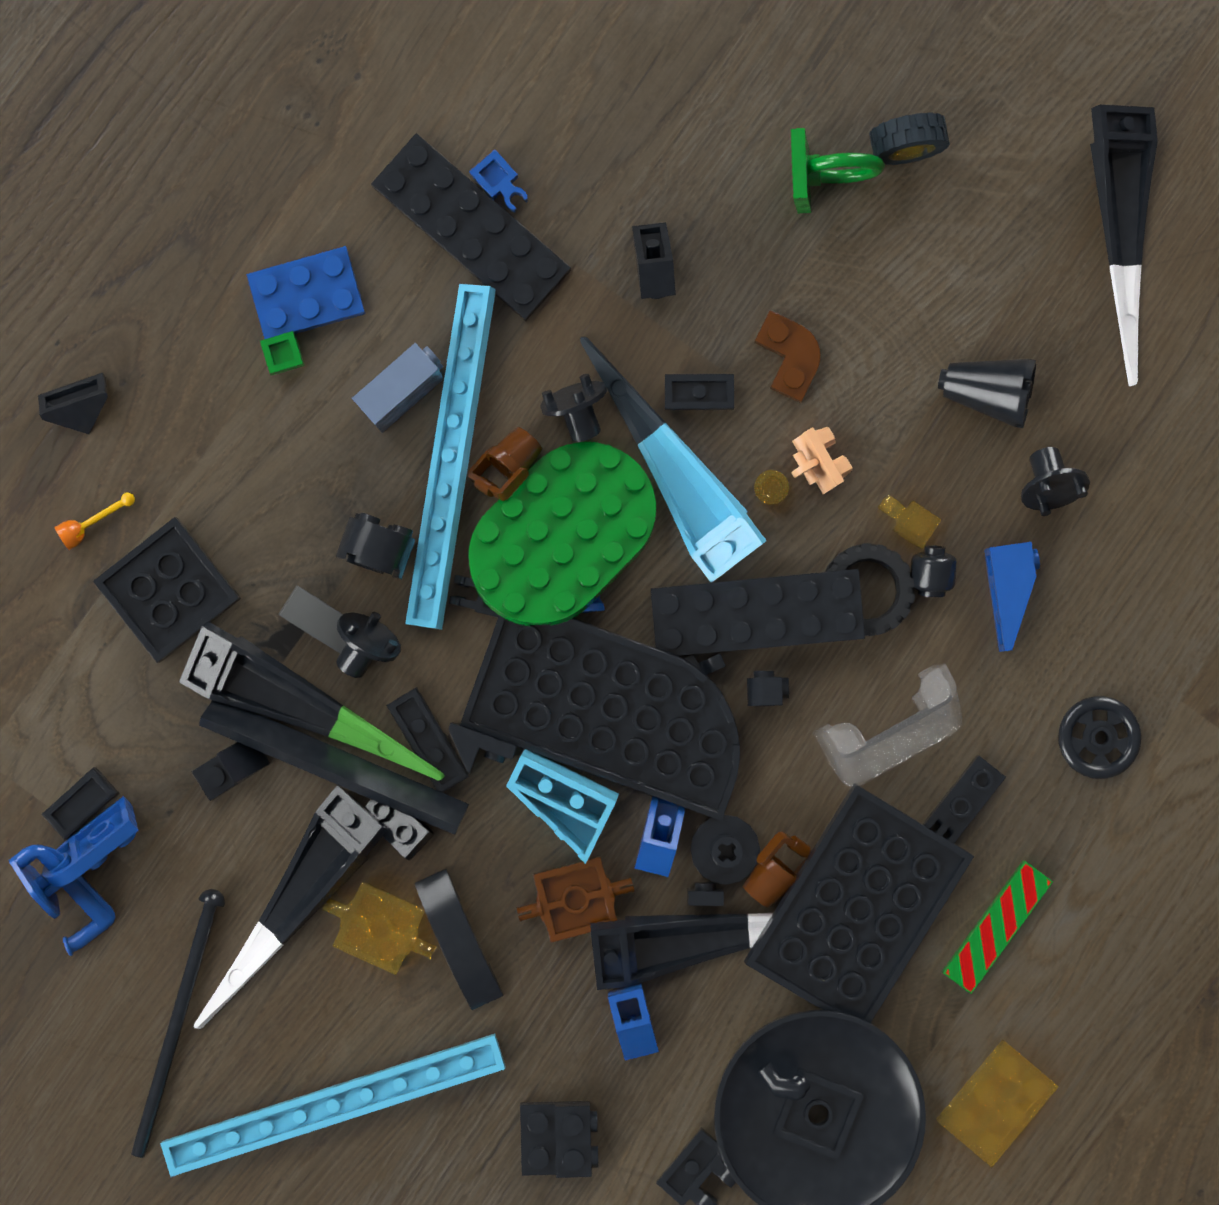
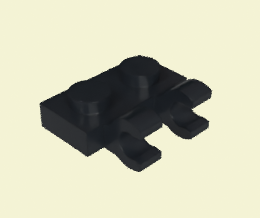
[656,1127,736,1205]

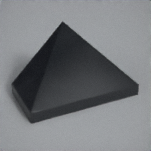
[38,372,108,434]

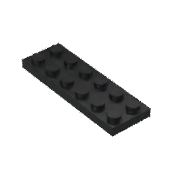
[371,133,571,321]
[651,569,865,656]

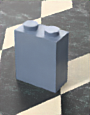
[352,343,444,433]

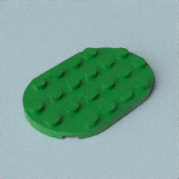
[468,442,656,626]

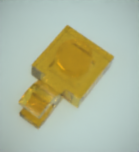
[878,495,941,549]

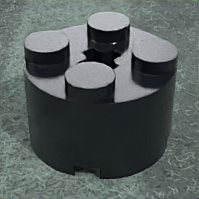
[336,513,415,580]

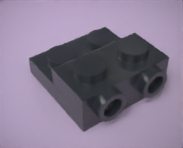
[520,1101,599,1178]

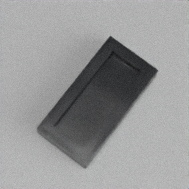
[42,767,119,840]

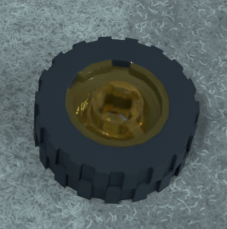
[869,112,950,165]

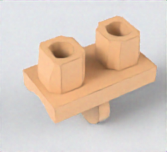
[791,427,853,494]

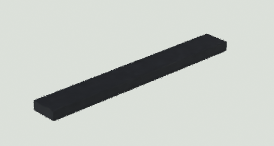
[199,700,469,835]

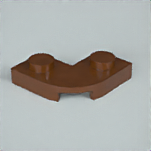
[754,310,820,403]

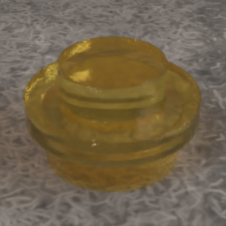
[754,470,789,505]

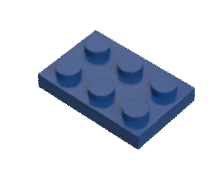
[246,246,366,339]

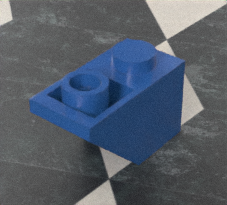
[608,983,659,1061]

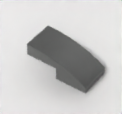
[279,585,347,654]

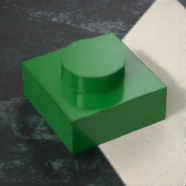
[260,331,305,376]

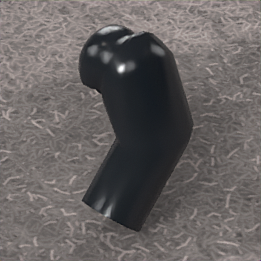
[757,1061,810,1101]

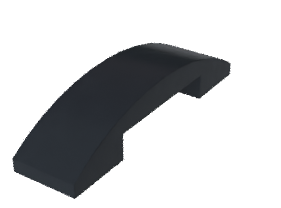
[414,869,504,1010]

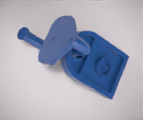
[9,796,138,956]

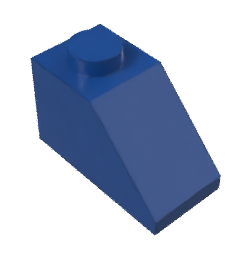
[635,796,685,877]

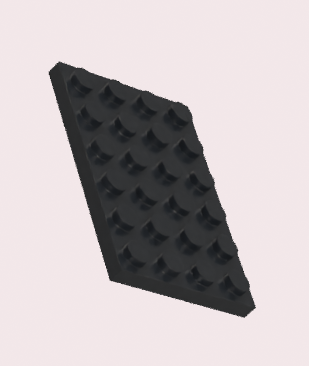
[744,783,974,1023]

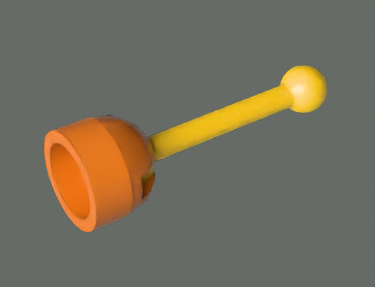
[54,493,135,550]

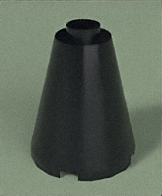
[938,359,1036,428]

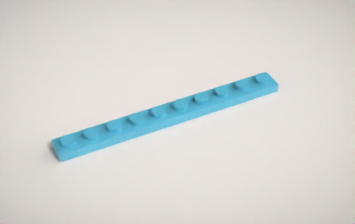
[405,284,496,630]
[160,1034,506,1177]

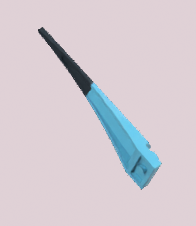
[580,337,767,583]

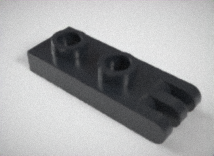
[923,755,1006,843]

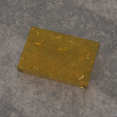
[936,1039,1059,1167]

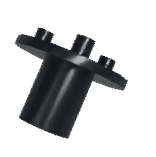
[540,373,607,442]
[1021,447,1090,516]
[336,612,401,678]
[690,815,760,885]

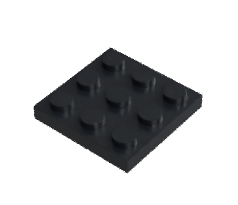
[93,517,241,663]

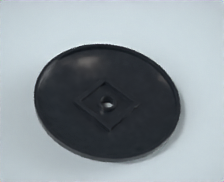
[714,1010,926,1205]

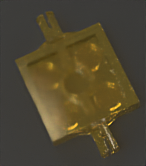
[322,881,436,975]

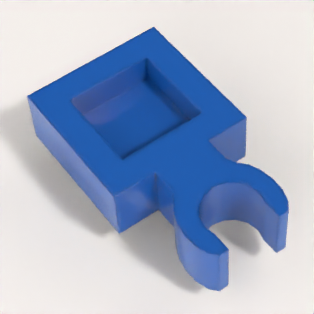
[469,150,528,213]

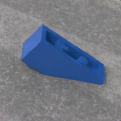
[984,542,1040,652]

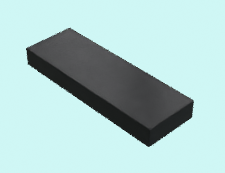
[386,687,470,793]

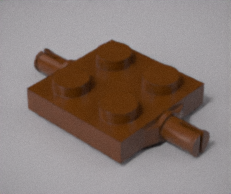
[516,856,635,943]

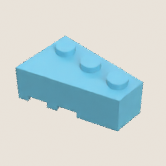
[506,749,619,864]

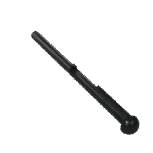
[131,889,225,1158]

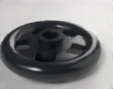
[1058,696,1141,779]

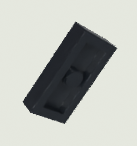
[665,374,734,410]

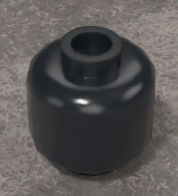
[910,545,957,597]

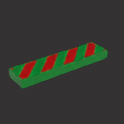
[941,860,1053,994]

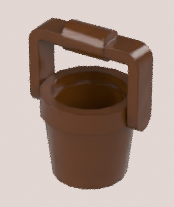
[467,427,542,501]
[743,832,811,908]

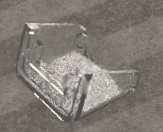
[813,664,962,786]

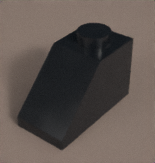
[632,222,676,299]

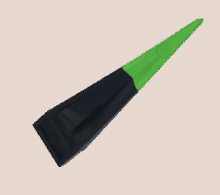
[179,622,445,780]

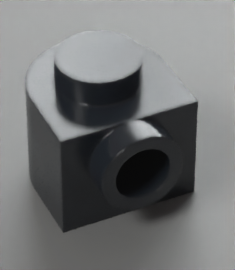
[747,671,789,706]

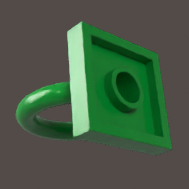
[791,128,885,213]

